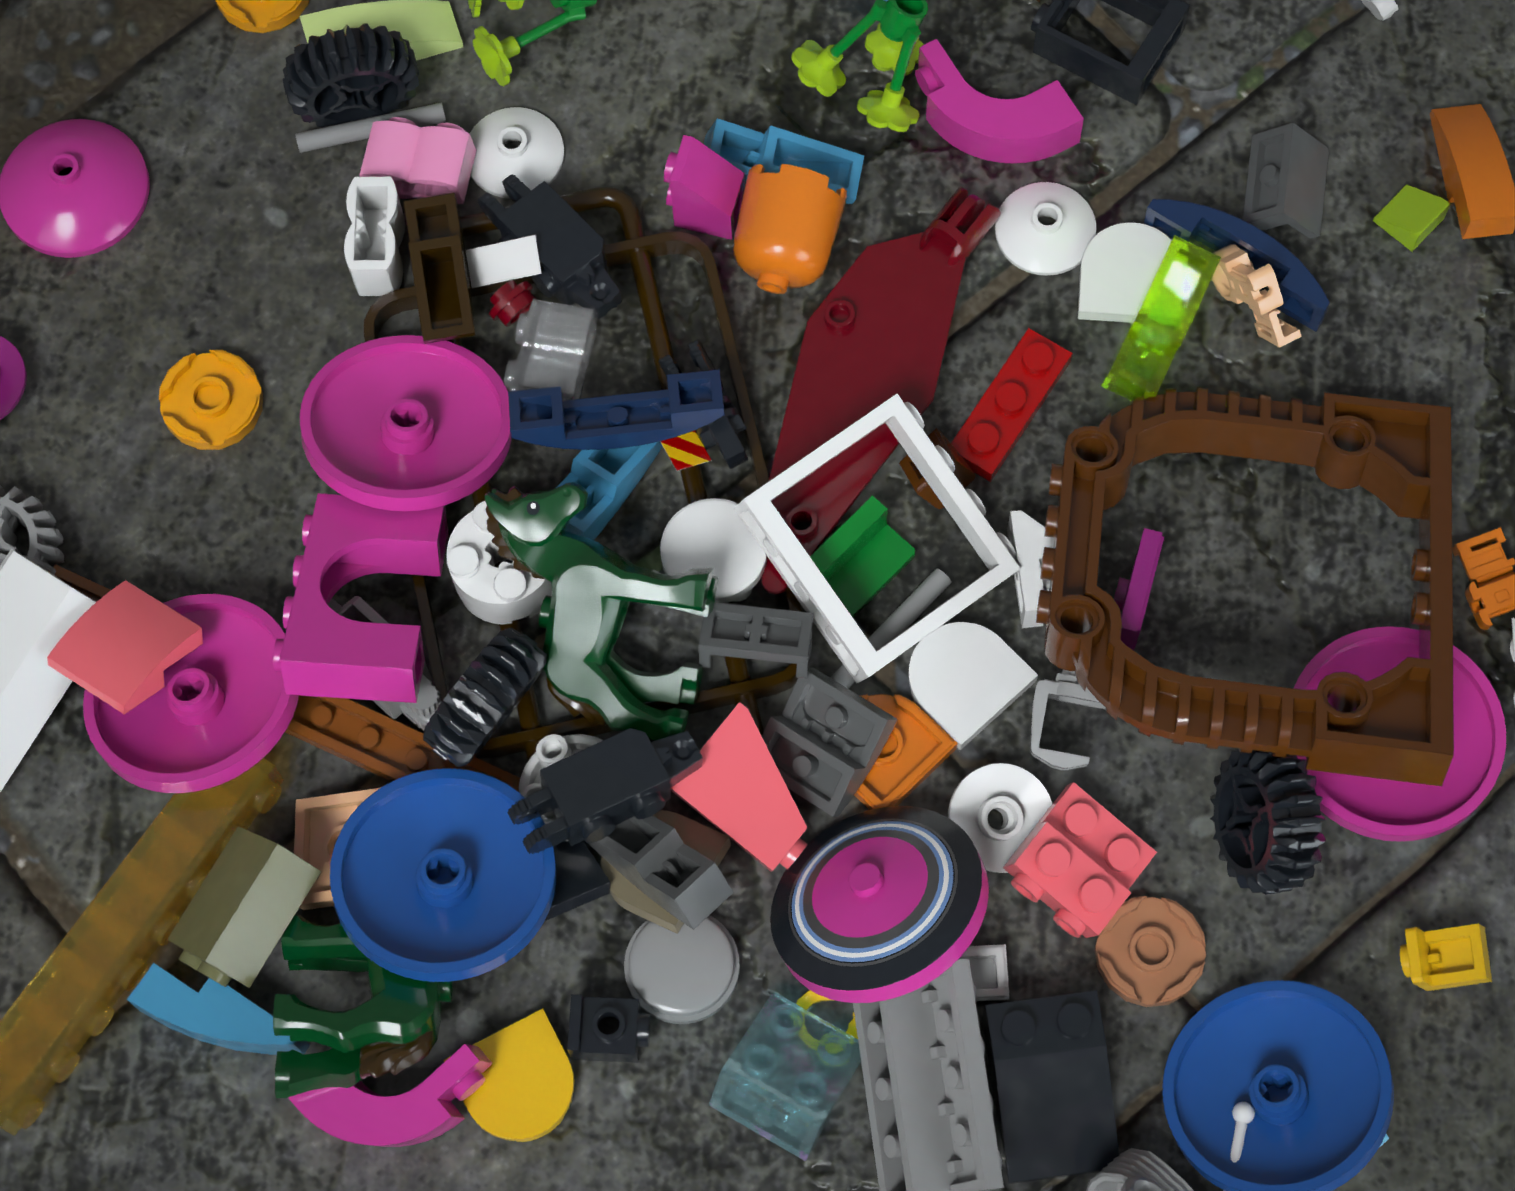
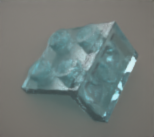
[709,993,861,1161]

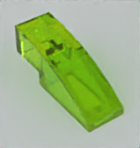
[1101,235,1221,401]

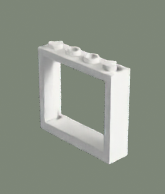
[734,394,1021,683]

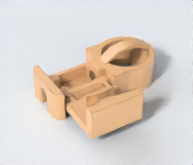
[1207,244,1302,348]

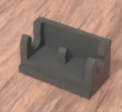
[699,603,814,679]

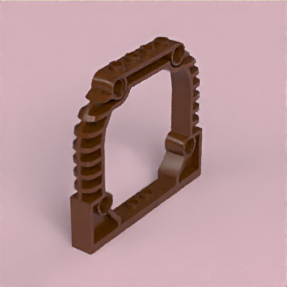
[1036,387,1454,786]

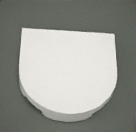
[1077,223,1183,326]
[909,622,1038,750]

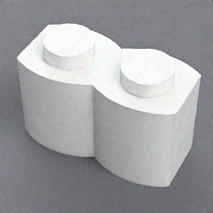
[344,176,405,296]

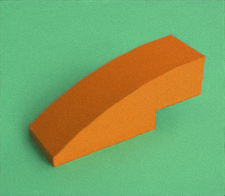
[1430,104,1515,239]

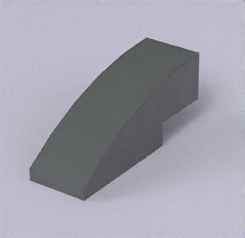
[588,815,734,930]

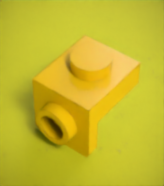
[1400,923,1492,991]

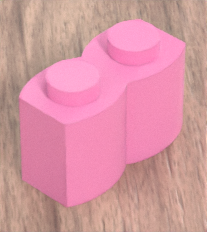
[360,117,476,204]

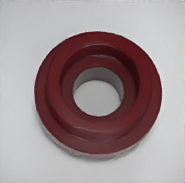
[489,280,537,327]

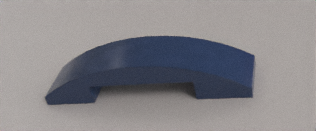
[1143,199,1330,332]
[508,369,725,450]

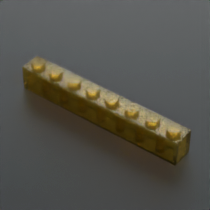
[0,758,284,1136]

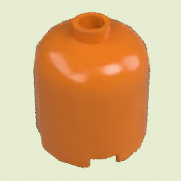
[734,164,847,294]

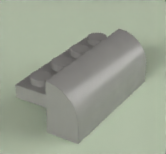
[853,959,1004,1191]

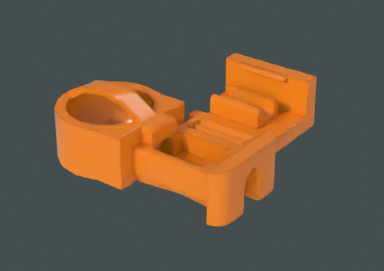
[1452,527,1515,630]

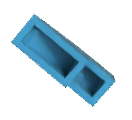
[704,118,864,204]
[556,441,663,540]
[127,963,310,1055]

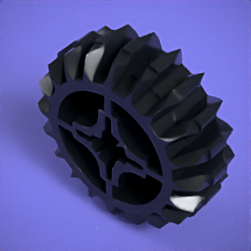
[282,23,419,127]
[423,628,547,767]
[1210,750,1326,895]

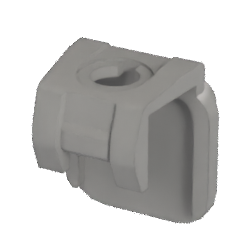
[1030,669,1106,771]

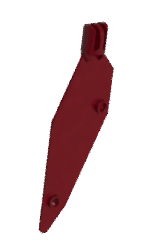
[762,186,1001,594]

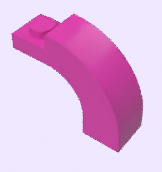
[915,39,1084,164]
[288,1044,493,1147]

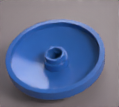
[330,768,556,982]
[1163,980,1394,1191]

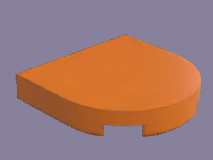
[854,694,958,810]

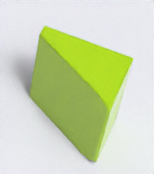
[1373,184,1451,252]

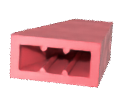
[671,702,808,872]

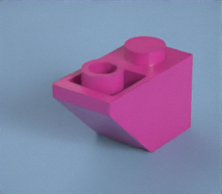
[664,135,745,240]

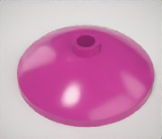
[0,119,150,258]

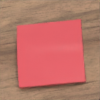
[47,580,203,715]

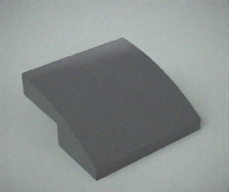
[762,667,898,817]

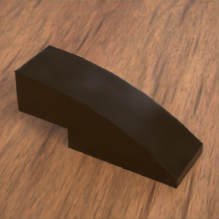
[404,193,476,344]

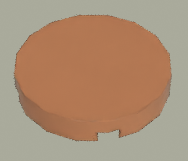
[1095,896,1206,1007]

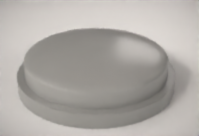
[624,915,740,1024]

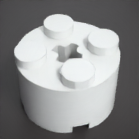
[446,501,552,625]

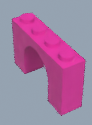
[273,493,449,703]

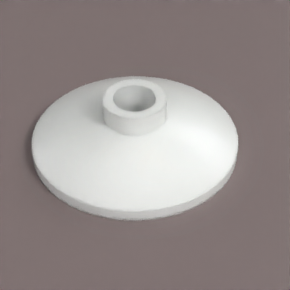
[470,107,564,199]
[995,182,1096,276]
[948,763,1052,873]

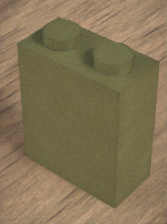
[167,826,322,988]

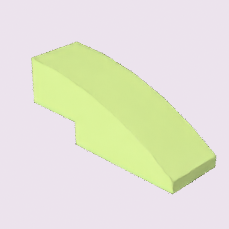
[299,0,463,61]

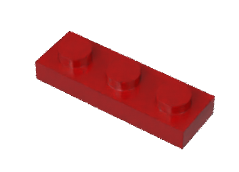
[951,328,1073,482]

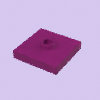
[1114,528,1164,651]

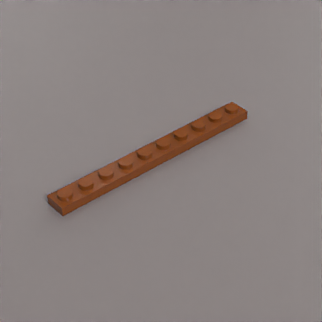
[53,564,520,792]

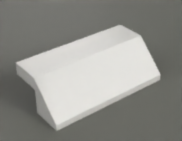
[0,549,96,792]

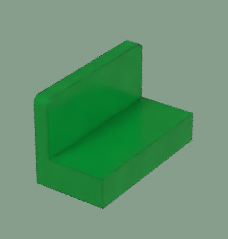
[810,495,915,618]

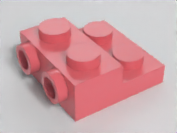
[1003,782,1157,938]

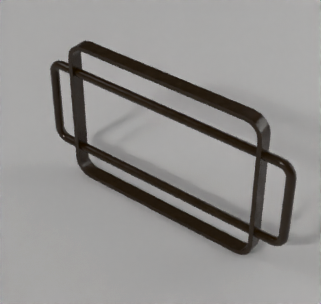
[364,187,802,761]

